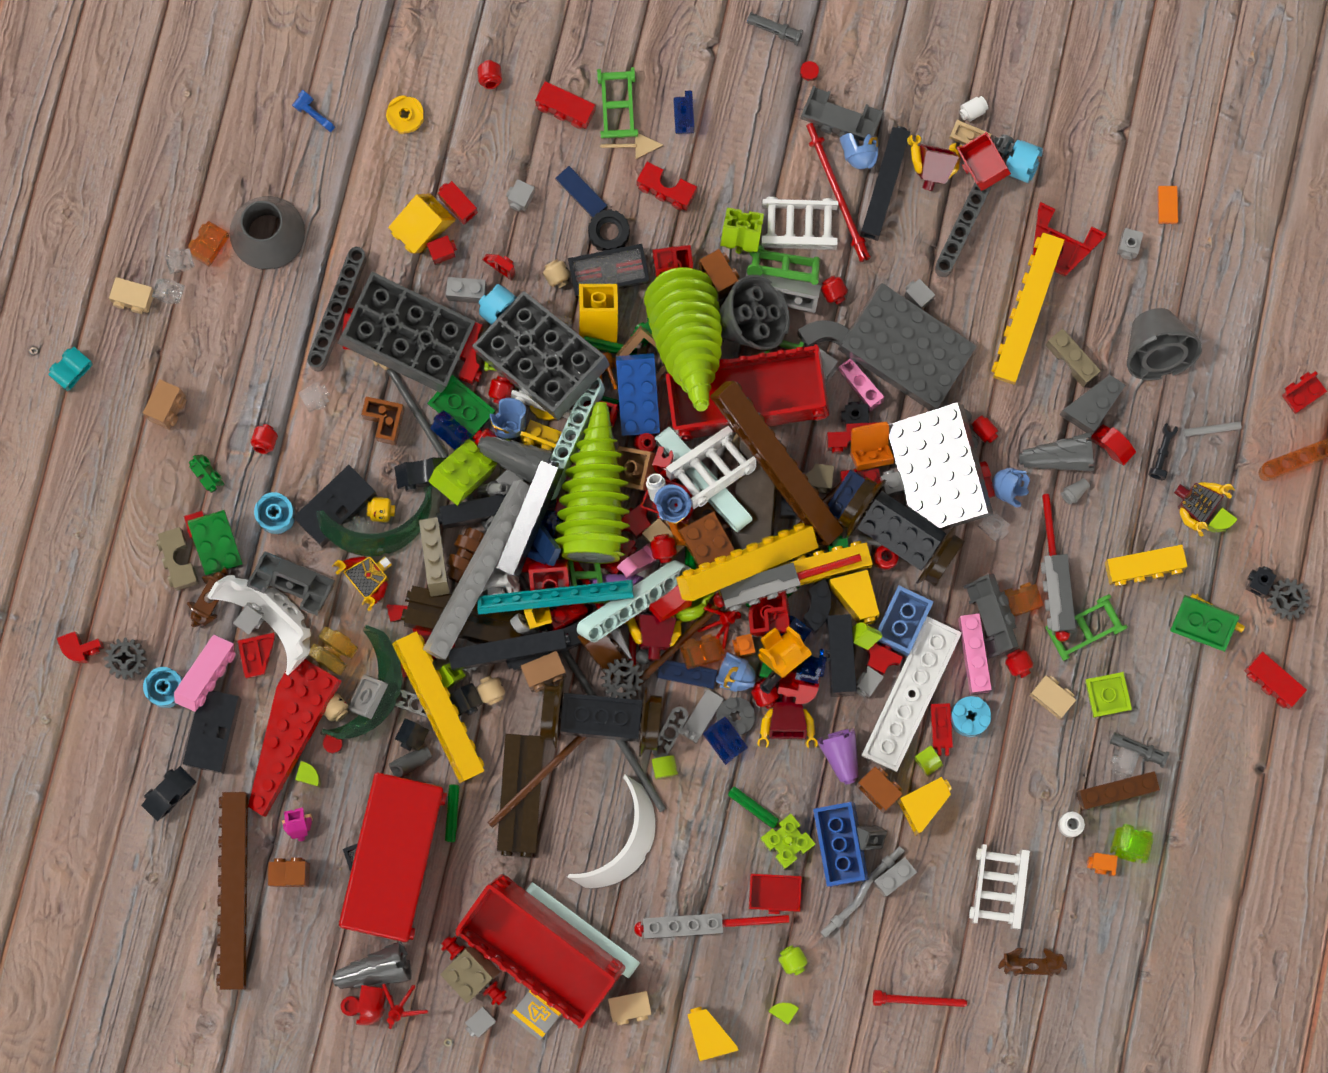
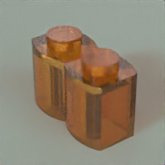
[188,221,229,267]
[1004,582,1044,617]
[680,634,726,670]

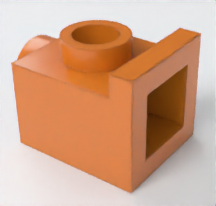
[732,634,755,658]
[1087,853,1118,876]

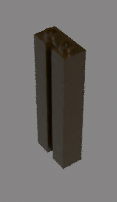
[732,438,781,550]
[401,585,525,644]
[497,734,545,858]

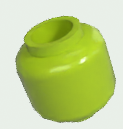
[778,945,808,976]

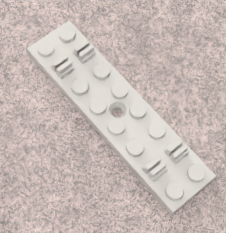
[861,616,962,772]

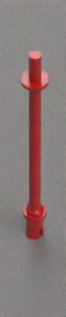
[806,123,871,262]

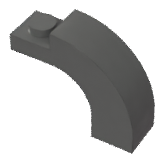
[797,320,858,364]

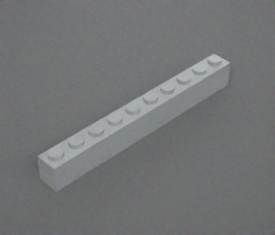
[423,480,530,660]

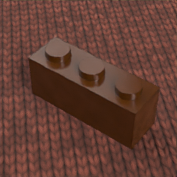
[577,633,628,682]

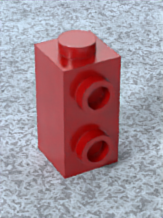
[438,181,478,225]

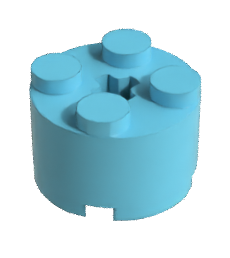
[1006,140,1043,184]
[479,284,517,325]
[254,492,295,534]
[143,667,183,708]
[951,696,991,737]

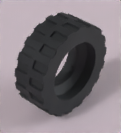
[588,209,630,251]

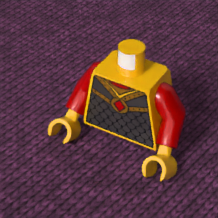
[332,556,392,611]

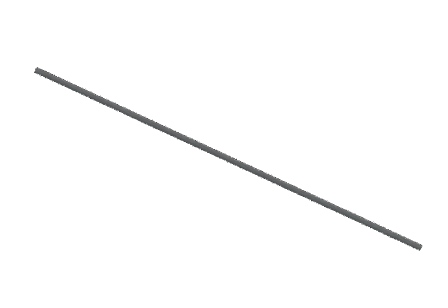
[386,368,667,813]

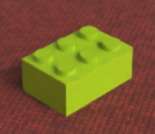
[428,439,497,506]

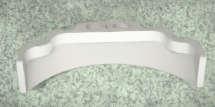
[207,575,311,675]
[568,774,656,888]

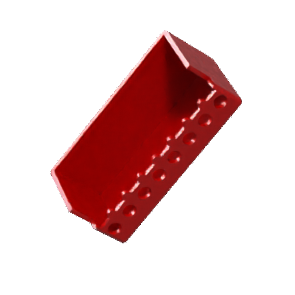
[665,344,830,441]
[339,772,447,943]
[455,874,626,1029]

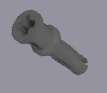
[746,12,803,46]
[1110,732,1170,768]

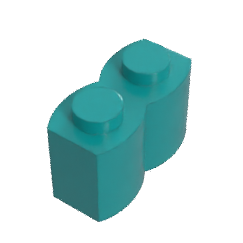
[48,347,93,392]

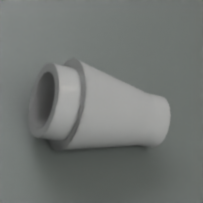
[1061,478,1090,505]

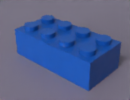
[616,353,660,436]
[813,802,869,887]

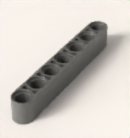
[935,182,993,277]
[307,247,367,372]

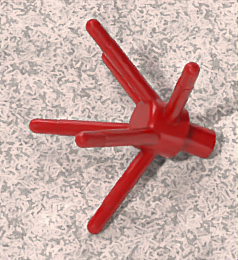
[698,603,741,649]
[382,984,428,1029]

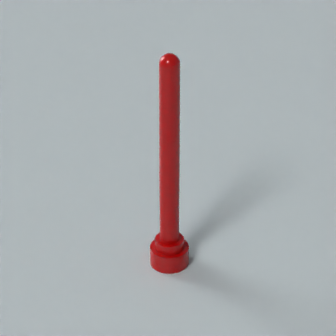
[873,990,967,1007]

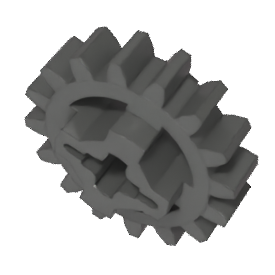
[1267,578,1310,621]
[104,638,147,680]
[600,658,643,699]

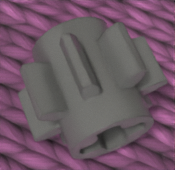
[993,134,1015,158]

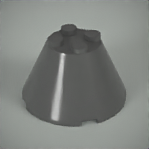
[719,275,790,350]

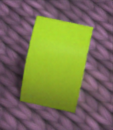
[1207,508,1237,532]
[852,623,883,650]
[438,663,466,689]
[914,745,943,777]
[651,756,678,780]
[295,761,321,788]
[768,1003,799,1025]

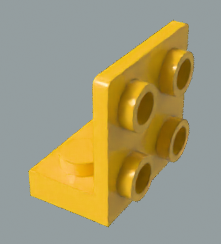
[520,420,562,451]

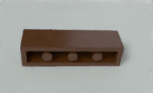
[1076,771,1160,811]

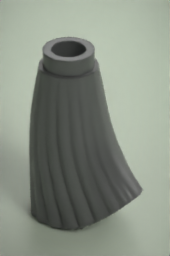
[389,747,432,778]

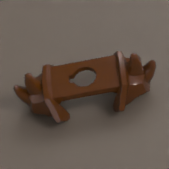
[187,567,229,627]
[998,948,1067,976]

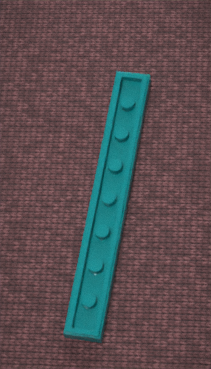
[478,580,634,614]

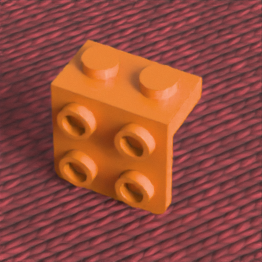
[850,422,894,471]

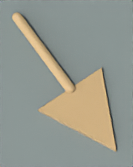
[600,133,664,159]

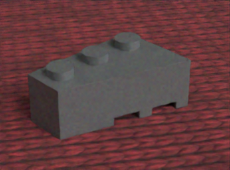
[1060,375,1126,436]

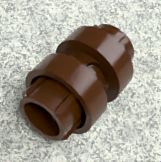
[445,528,485,583]

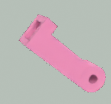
[838,359,884,412]
[617,543,657,579]

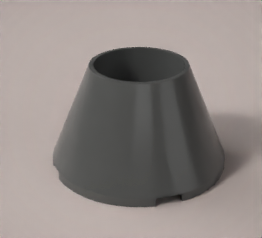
[229,196,305,270]
[1127,308,1202,380]

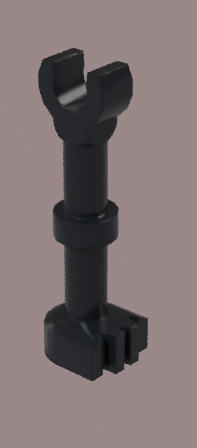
[1148,423,1178,481]

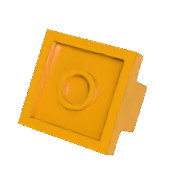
[758,627,812,678]

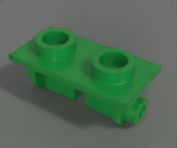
[189,454,225,493]

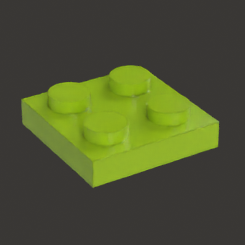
[1085,672,1132,718]

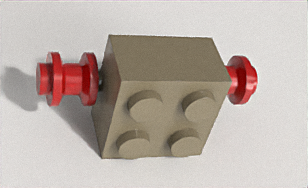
[440,936,507,1006]

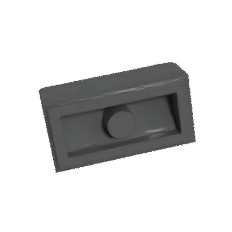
[857,825,887,850]

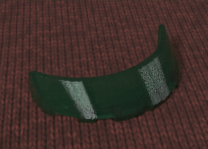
[316,486,432,556]
[320,625,402,739]

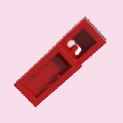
[458,322,483,385]
[826,422,881,454]
[649,585,692,622]

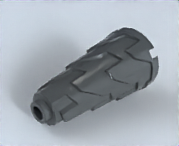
[1019,433,1094,472]
[478,436,553,483]
[332,942,412,989]

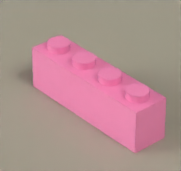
[958,613,992,695]
[174,635,235,712]

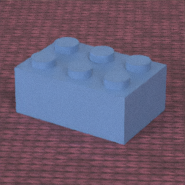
[877,585,933,657]

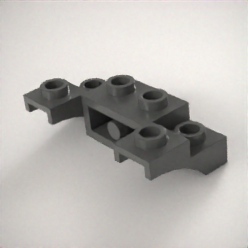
[801,86,884,141]
[247,551,335,616]
[963,574,1019,659]

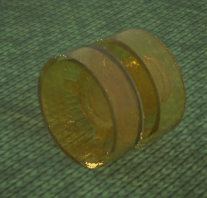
[308,626,359,676]

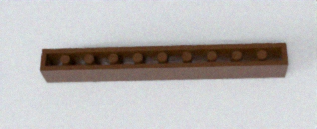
[710,381,844,545]
[216,792,248,990]

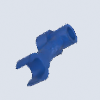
[292,90,335,133]

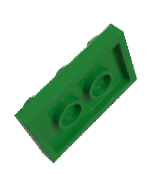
[427,375,496,440]
[188,510,242,575]
[1170,595,1239,652]

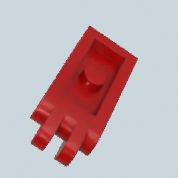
[930,703,953,756]

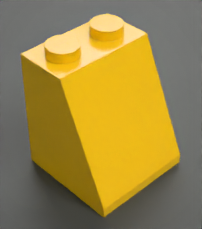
[388,193,456,254]
[579,284,618,343]
[828,570,880,625]
[897,777,952,836]
[687,1006,738,1061]

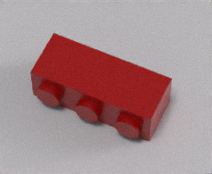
[535,81,596,129]
[1244,651,1307,709]

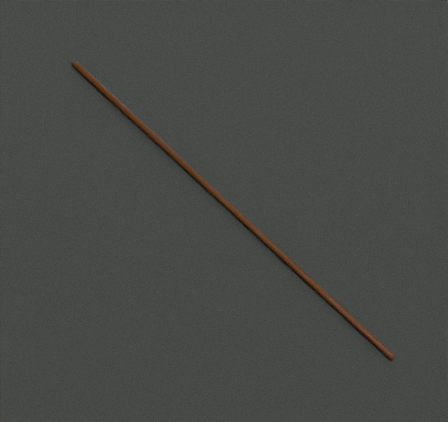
[487,468,856,828]

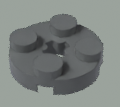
[716,697,755,736]

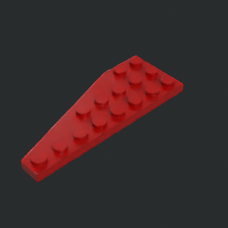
[248,659,342,817]

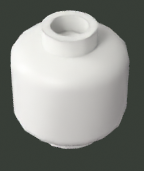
[1058,812,1085,838]

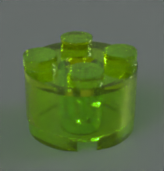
[1110,824,1154,863]

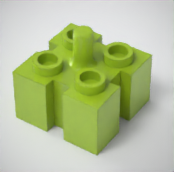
[720,207,764,254]
[760,814,815,870]

